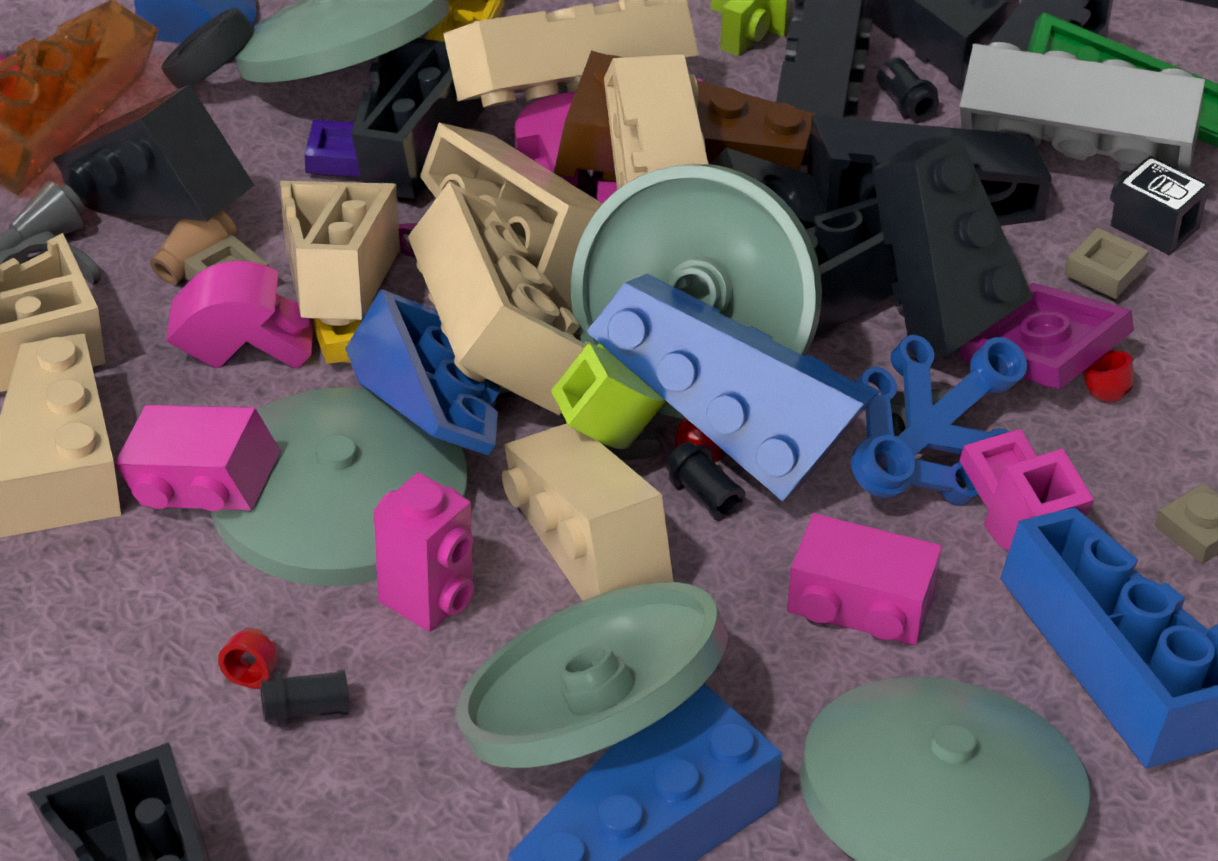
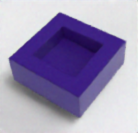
[304,120,361,177]

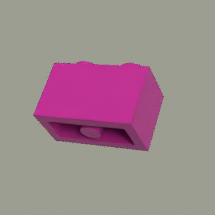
[114,405,281,511]
[787,513,942,645]

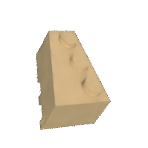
[604,54,708,190]
[280,181,400,325]
[0,233,106,392]
[0,333,121,538]
[502,423,674,601]

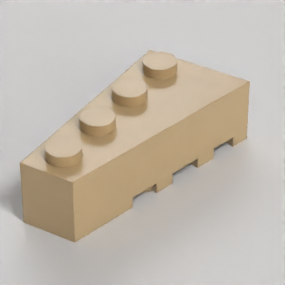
[408,181,589,415]

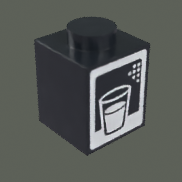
[1110,155,1209,255]

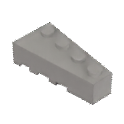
[960,42,1205,175]

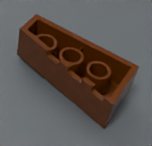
[554,50,815,182]

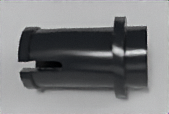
[876,58,939,121]
[666,441,745,521]
[260,670,349,727]

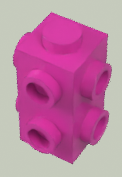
[373,472,474,632]

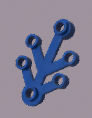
[851,335,1027,506]

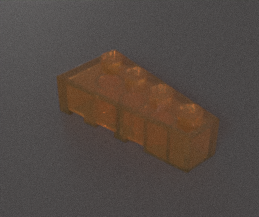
[0,0,159,196]

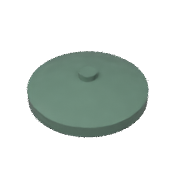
[233,0,450,83]
[571,164,822,418]
[210,387,467,586]
[455,582,728,768]
[800,677,1090,861]

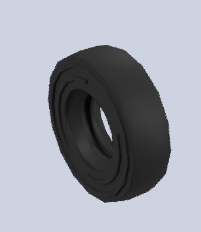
[161,8,255,89]

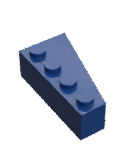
[1000,507,1218,769]

